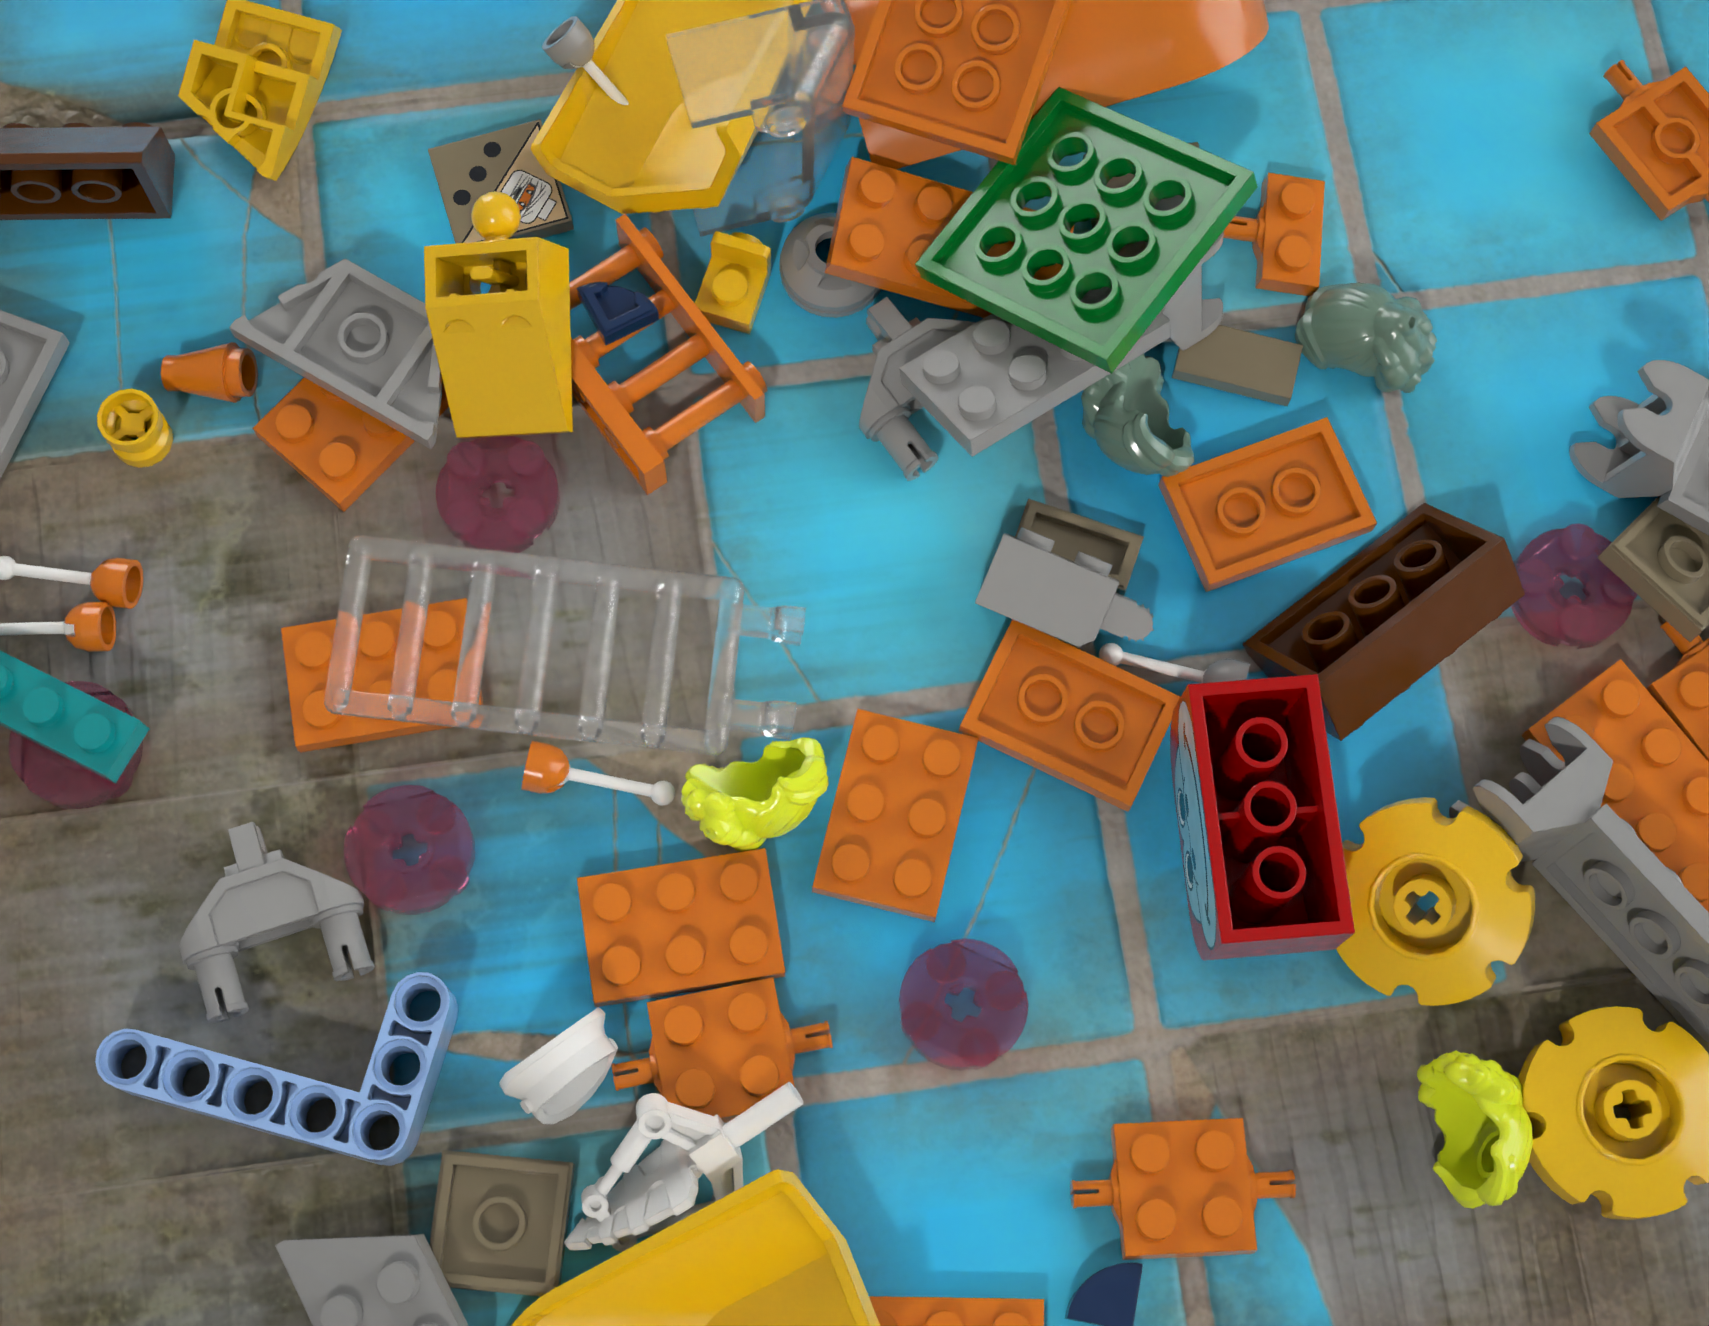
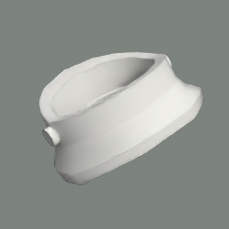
[499,1007,618,1124]

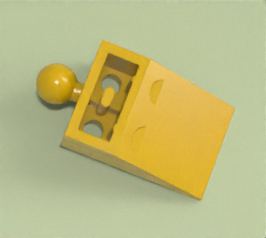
[424,191,573,438]

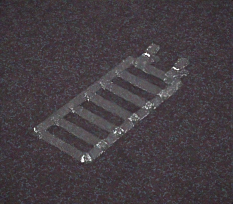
[324,535,806,756]

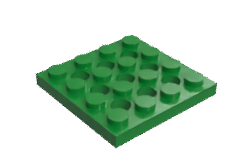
[915,87,1258,374]

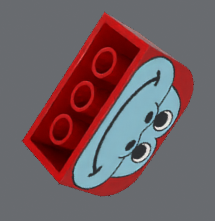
[1170,674,1355,961]

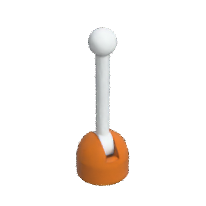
[0,556,143,609]
[0,602,116,652]
[521,740,675,806]

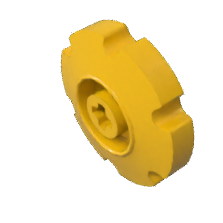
[1336,797,1535,1006]
[1518,1006,1709,1220]

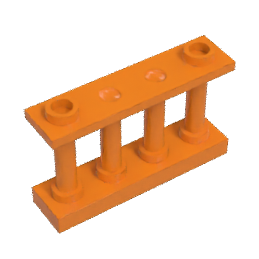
[569,214,768,495]

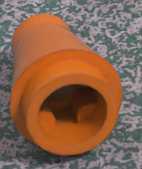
[161,342,258,403]

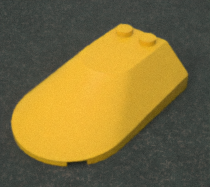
[531,0,814,214]
[511,1169,880,1326]

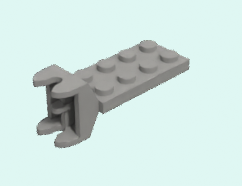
[899,195,1224,457]
[1569,360,1709,536]
[1449,717,1709,1054]

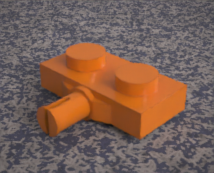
[1223,172,1325,296]

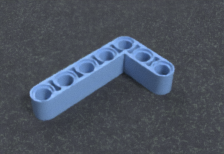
[95,972,458,1166]

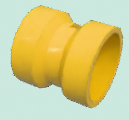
[97,389,173,468]

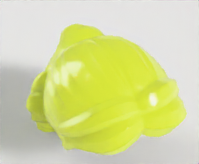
[681,737,829,852]
[1417,1050,1533,1209]

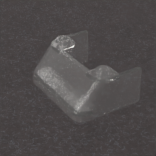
[666,0,855,237]

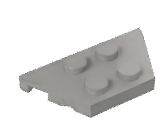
[229,259,443,449]
[275,1234,469,1326]

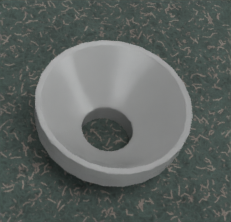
[779,212,881,318]

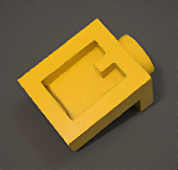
[695,231,771,334]

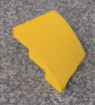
[178,0,342,181]

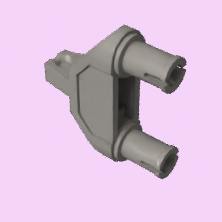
[859,297,975,481]
[179,822,375,1023]

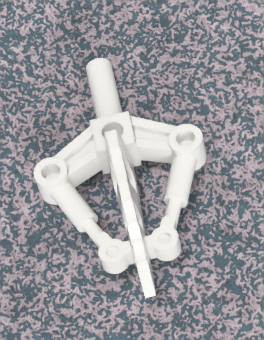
[564,1082,803,1252]

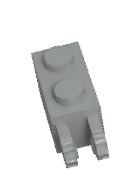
[975,527,1154,647]

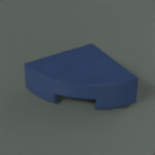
[577,282,659,345]
[1064,1263,1143,1326]

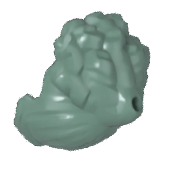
[1295,282,1437,393]
[1081,354,1195,477]

